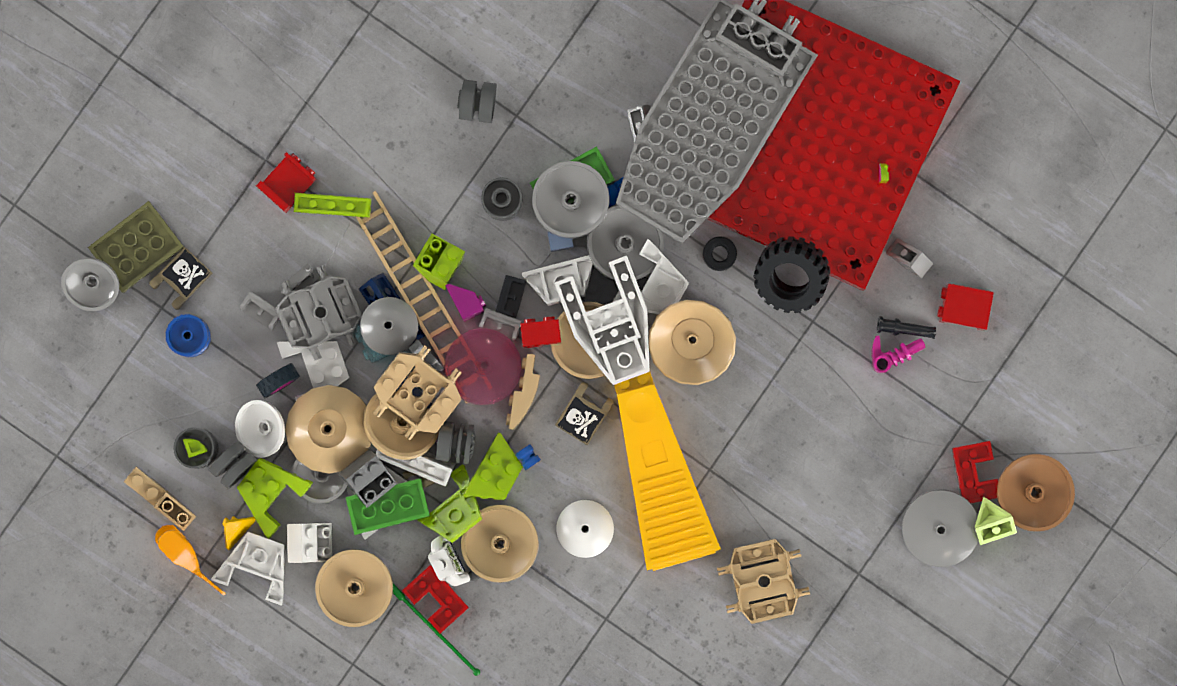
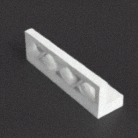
[376,449,456,487]

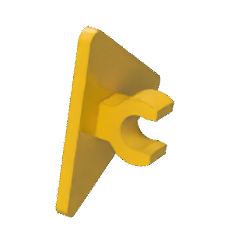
[222,516,256,550]

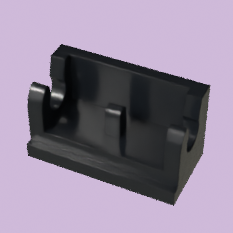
[495,275,527,318]

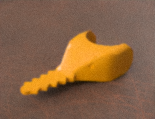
[155,525,226,595]

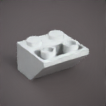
[287,523,332,563]

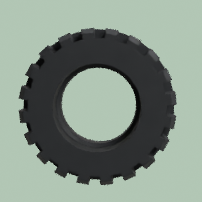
[754,236,830,313]

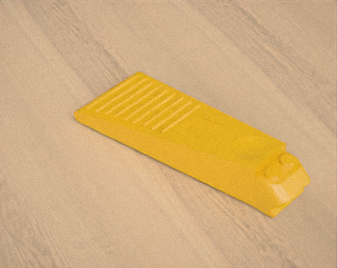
[614,372,721,571]

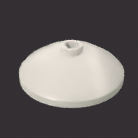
[235,400,285,458]
[556,500,614,558]

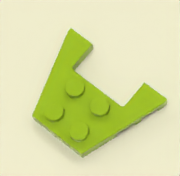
[237,458,313,539]
[417,464,482,543]

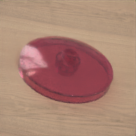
[444,328,522,405]

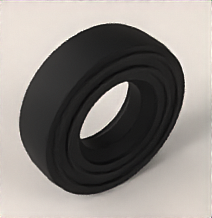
[703,236,737,271]

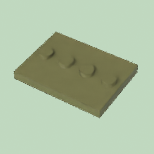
[88,201,184,293]

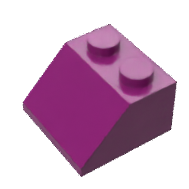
[445,284,486,322]

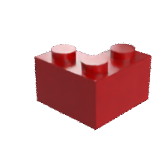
[520,316,561,348]

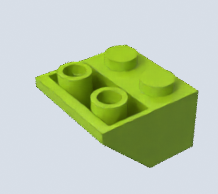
[413,233,465,290]

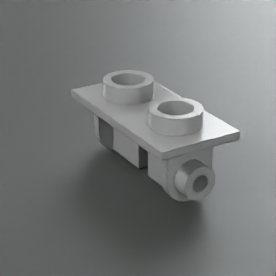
[279,263,319,296]

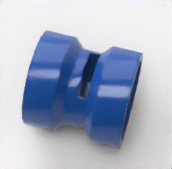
[515,444,541,471]

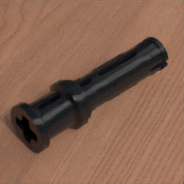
[877,316,936,339]

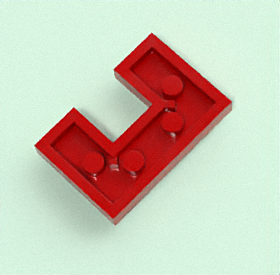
[952,441,998,503]
[402,565,469,633]

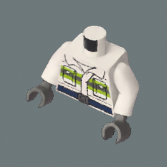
[428,536,481,586]

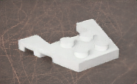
[613,239,689,314]
[277,341,350,401]
[211,532,285,606]

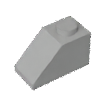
[886,238,933,279]

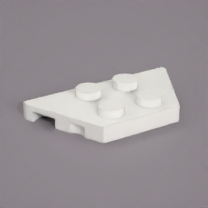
[522,255,593,306]

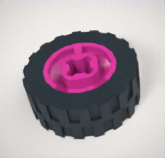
[256,363,300,398]

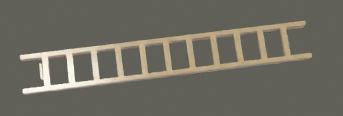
[356,191,492,404]

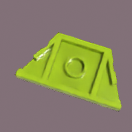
[463,432,523,500]

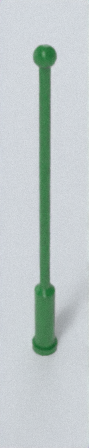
[393,583,480,676]

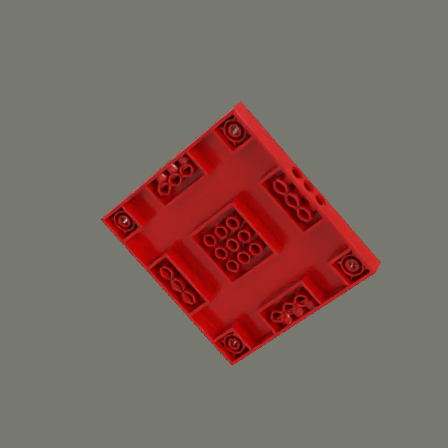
[707,0,960,291]

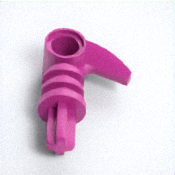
[871,336,926,373]

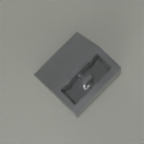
[339,449,397,508]

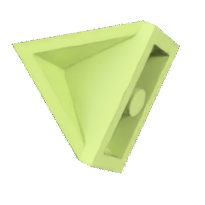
[975,497,1017,545]

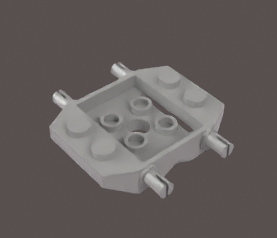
[275,265,362,361]

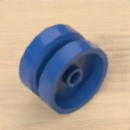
[166,314,211,357]

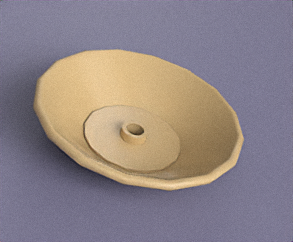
[648,300,736,385]
[285,385,371,474]

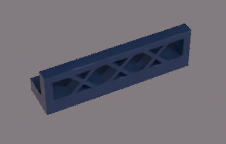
[359,273,425,344]

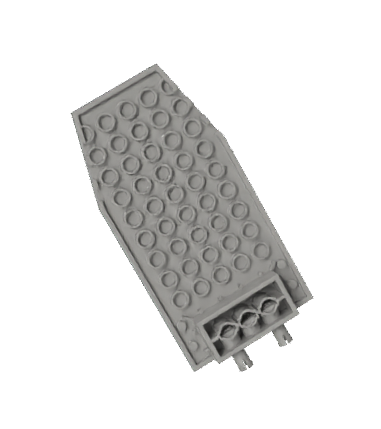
[616,0,818,243]

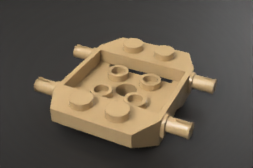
[373,345,462,440]
[717,539,810,624]

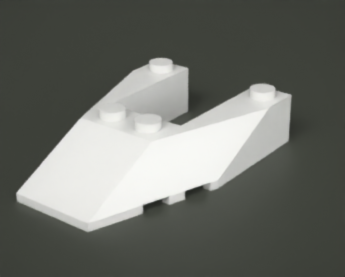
[554,256,650,385]

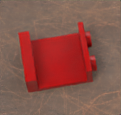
[256,152,317,213]
[937,283,994,331]

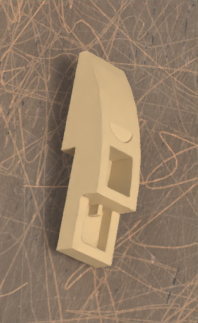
[506,354,540,430]
[124,466,196,531]

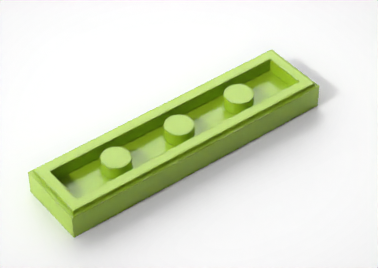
[294,193,371,218]

